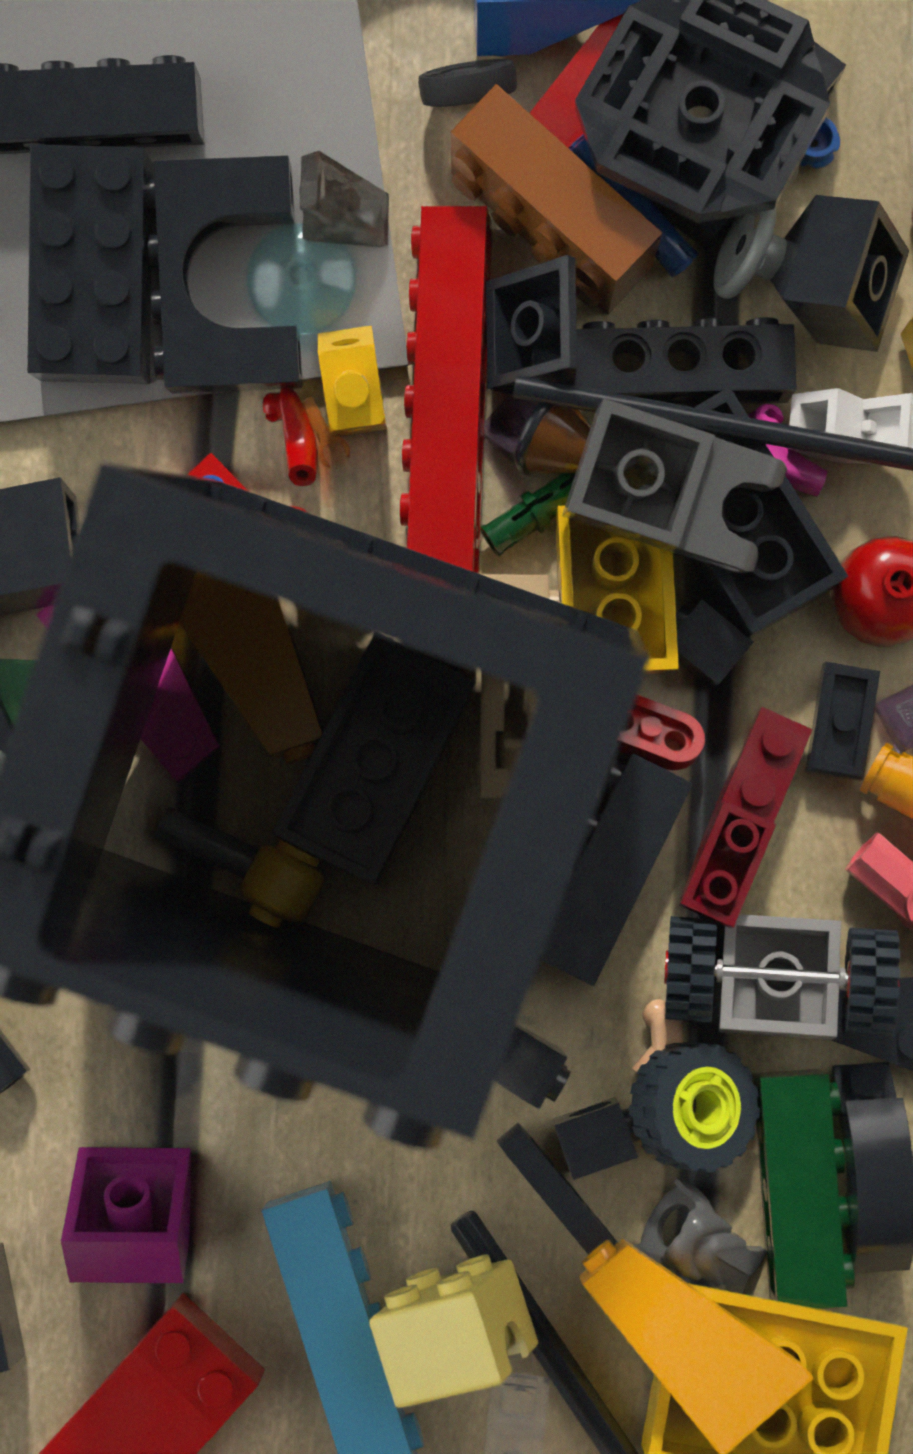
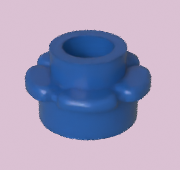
[799,117,840,169]

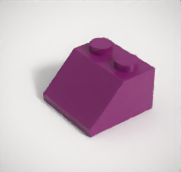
[61,1147,191,1283]

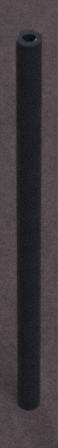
[513,375,913,471]

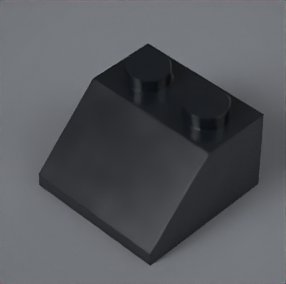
[486,255,577,395]

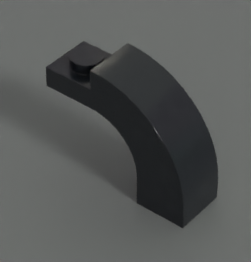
[831,1062,913,1274]

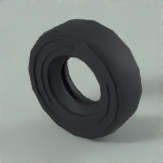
[418,59,517,107]

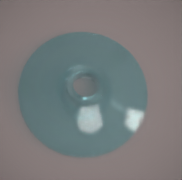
[246,223,356,334]

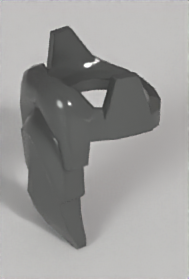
[633,1177,767,1294]

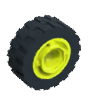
[629,1042,760,1172]

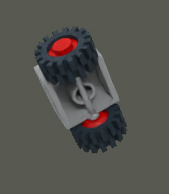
[664,914,900,1040]

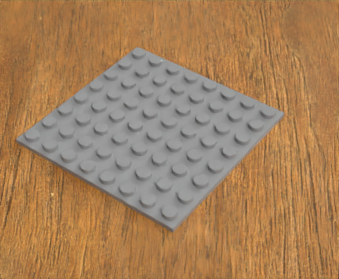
[0,0,409,423]

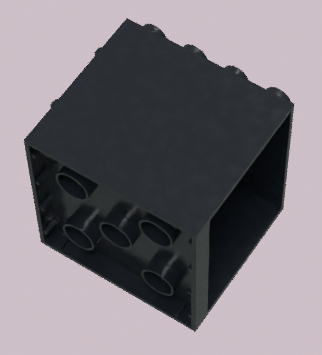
[0,462,650,1150]

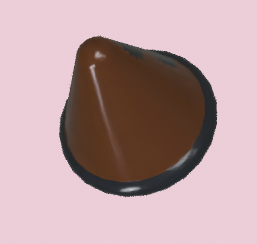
[515,403,590,476]

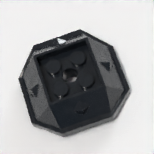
[575,0,830,223]

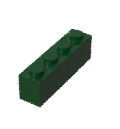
[752,1069,855,1309]

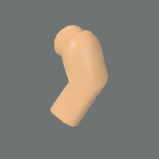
[632,999,684,1072]

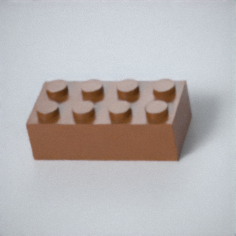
[450,84,662,315]

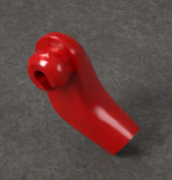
[263,388,318,487]

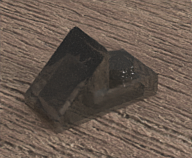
[299,150,389,248]

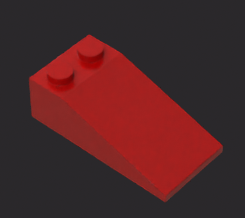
[38,1292,265,1454]

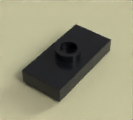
[805,662,880,781]

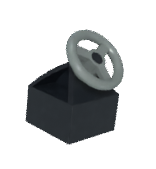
[713,195,910,352]

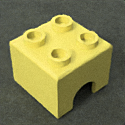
[369,1255,538,1408]

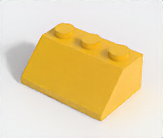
[555,506,678,675]

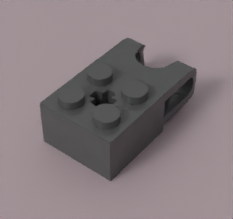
[562,399,787,574]

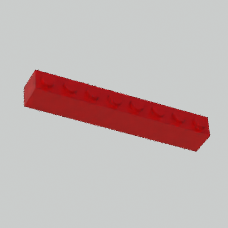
[399,206,493,649]

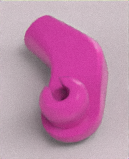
[748,404,828,497]

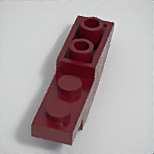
[679,707,813,929]

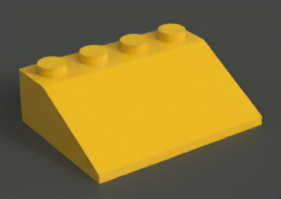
[641,1283,908,1454]

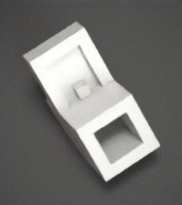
[789,388,913,464]

